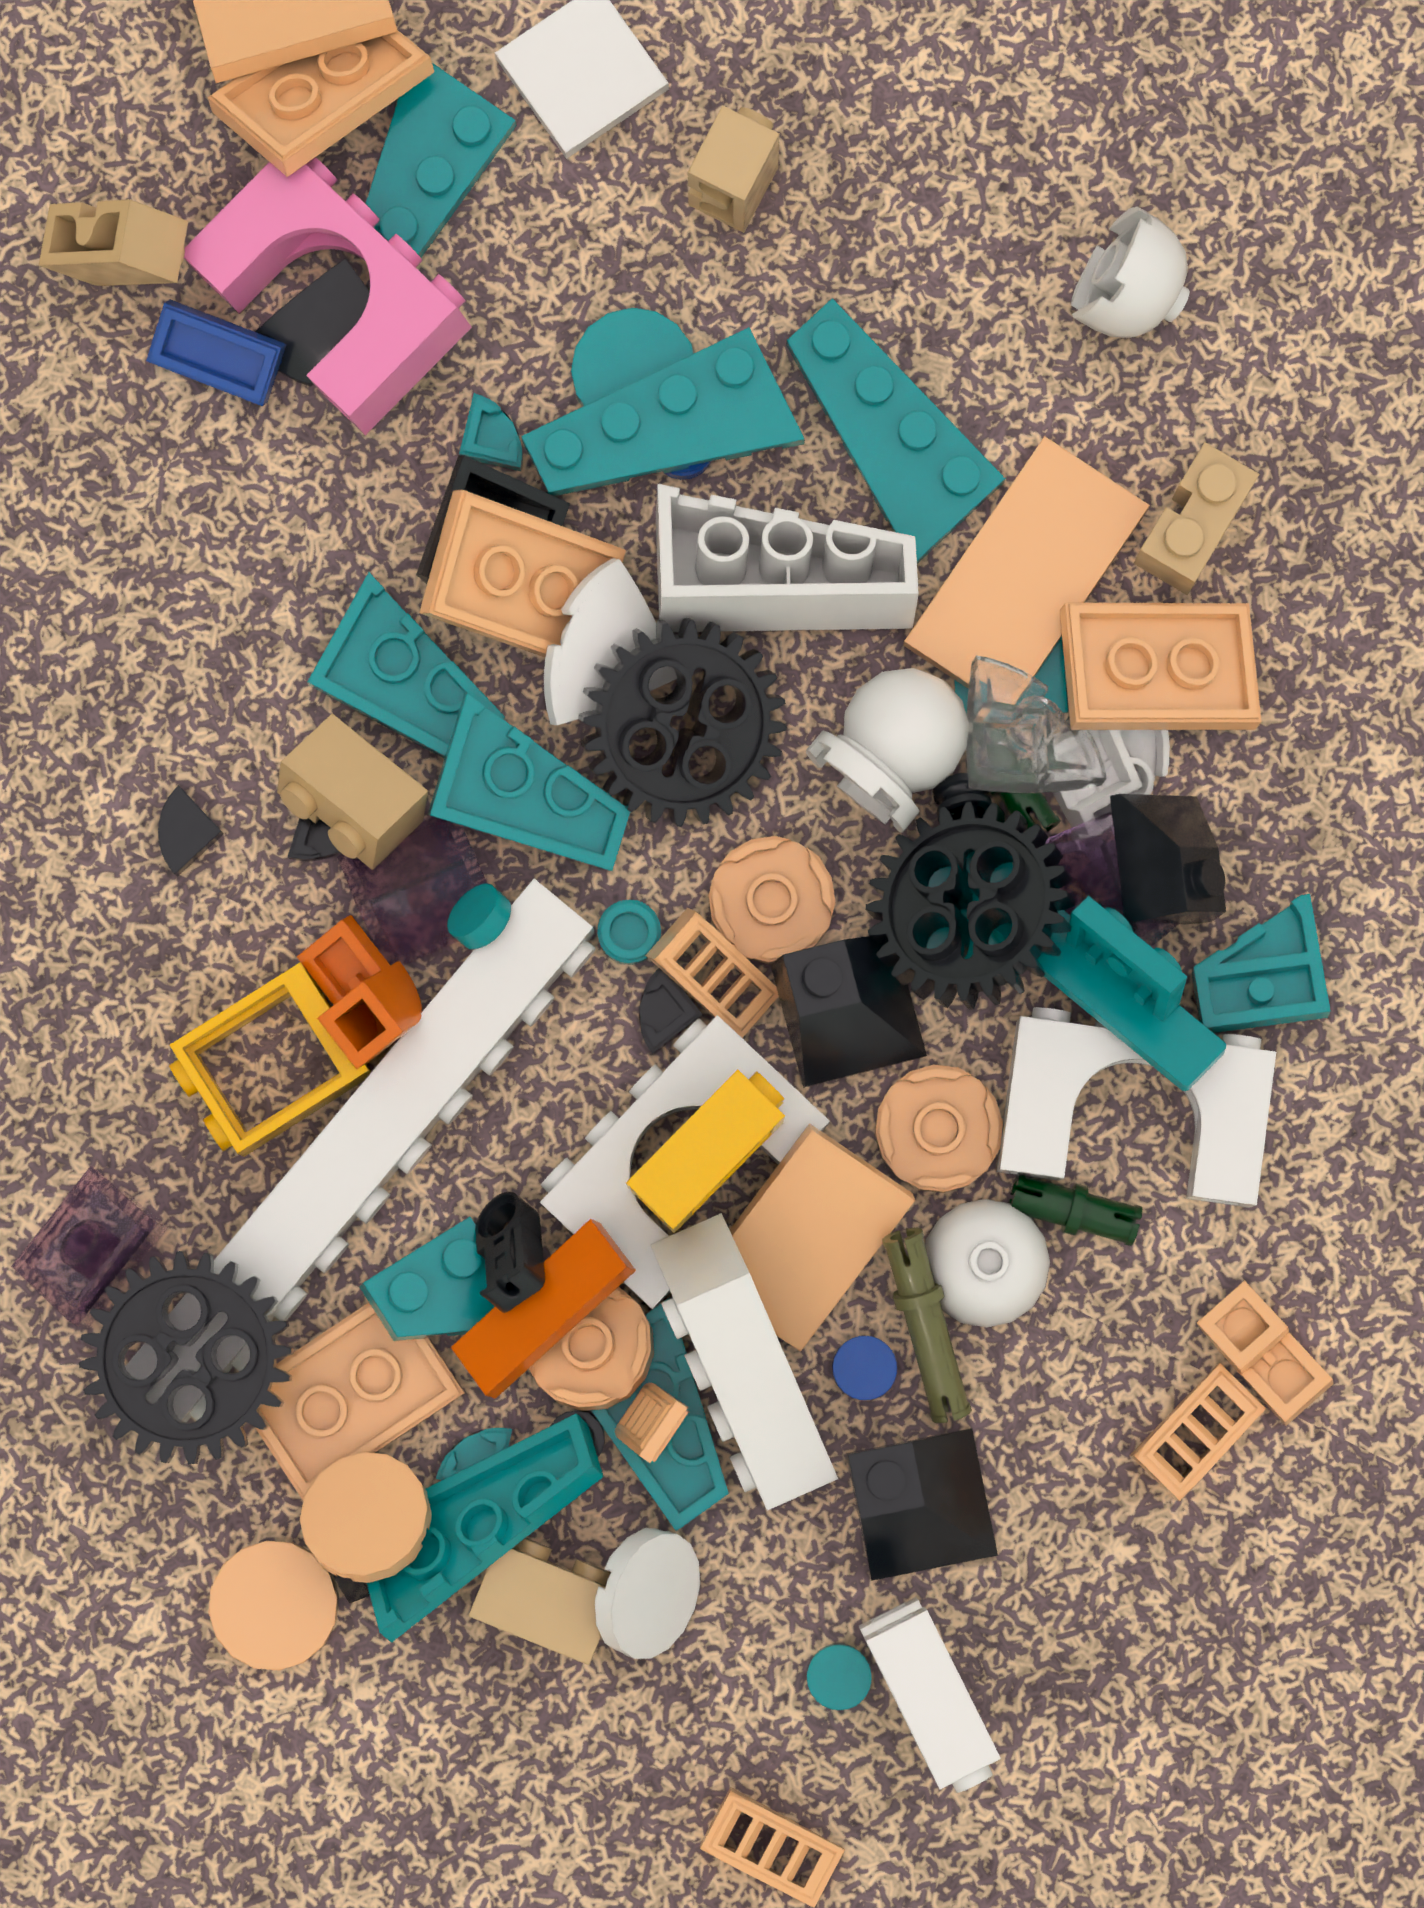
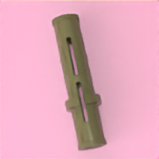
[882,1227,972,1423]

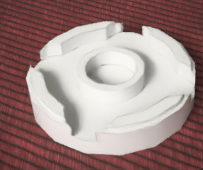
[595,1528,700,1659]

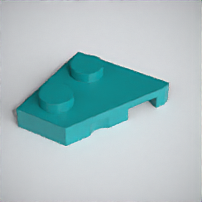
[1191,894,1331,1033]
[360,1217,495,1341]

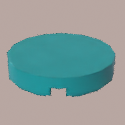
[571,308,694,407]

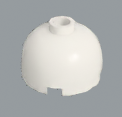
[1071,206,1190,338]
[925,1199,1050,1328]

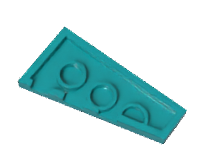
[786,298,1006,564]
[521,327,805,496]
[367,1413,604,1643]

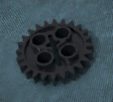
[578,618,787,827]
[866,802,1075,1010]
[79,1251,294,1465]

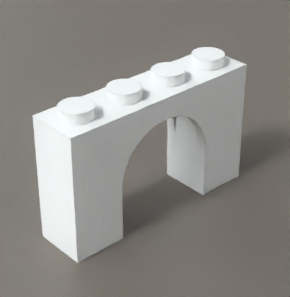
[996,1007,1276,1208]
[540,1015,830,1310]
[859,1597,1001,1793]

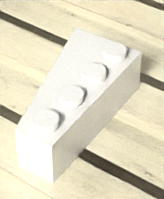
[656,484,919,632]
[650,1213,838,1511]

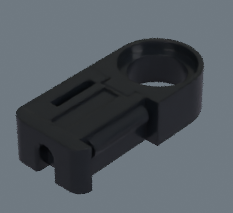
[475,1192,545,1313]

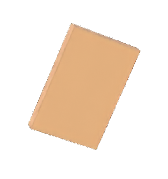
[193,0,398,83]
[207,30,434,177]
[419,490,626,657]
[1060,602,1262,730]
[730,1123,915,1352]
[255,1302,465,1500]

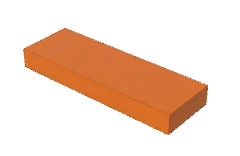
[451,1219,636,1399]

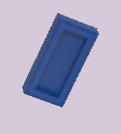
[146,299,286,406]

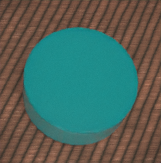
[447,884,511,949]
[597,900,661,965]
[807,1644,872,1710]

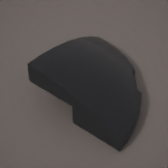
[255,258,370,387]

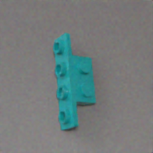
[993,896,1226,1091]

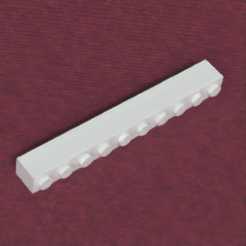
[125,879,596,1422]

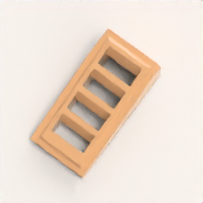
[645,908,779,1038]
[1130,1363,1266,1501]
[615,1383,689,1463]
[700,1787,845,1908]

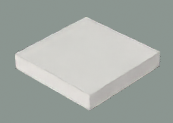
[495,0,669,159]

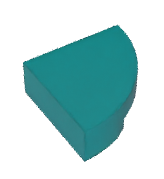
[459,393,523,471]
[436,1428,513,1480]

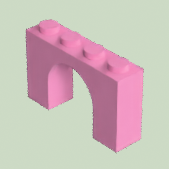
[184,157,472,436]

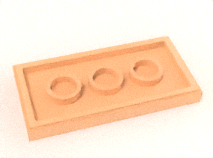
[903,436,1150,715]

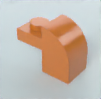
[297,915,422,1069]

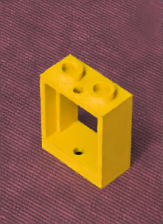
[169,962,372,1157]
[626,1069,785,1234]

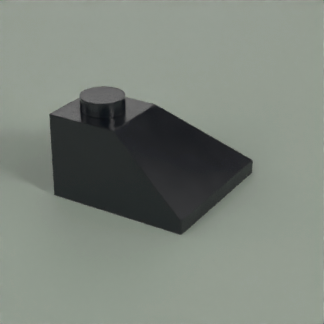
[1110,794,1226,924]
[771,936,927,1088]
[846,1428,998,1581]

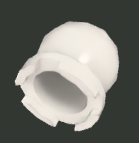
[806,668,969,833]

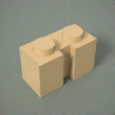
[687,105,780,233]
[38,199,188,286]
[1133,442,1260,595]
[277,713,428,870]
[469,1538,611,1665]

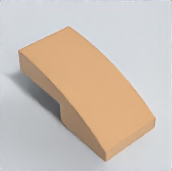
[1197,1280,1334,1426]

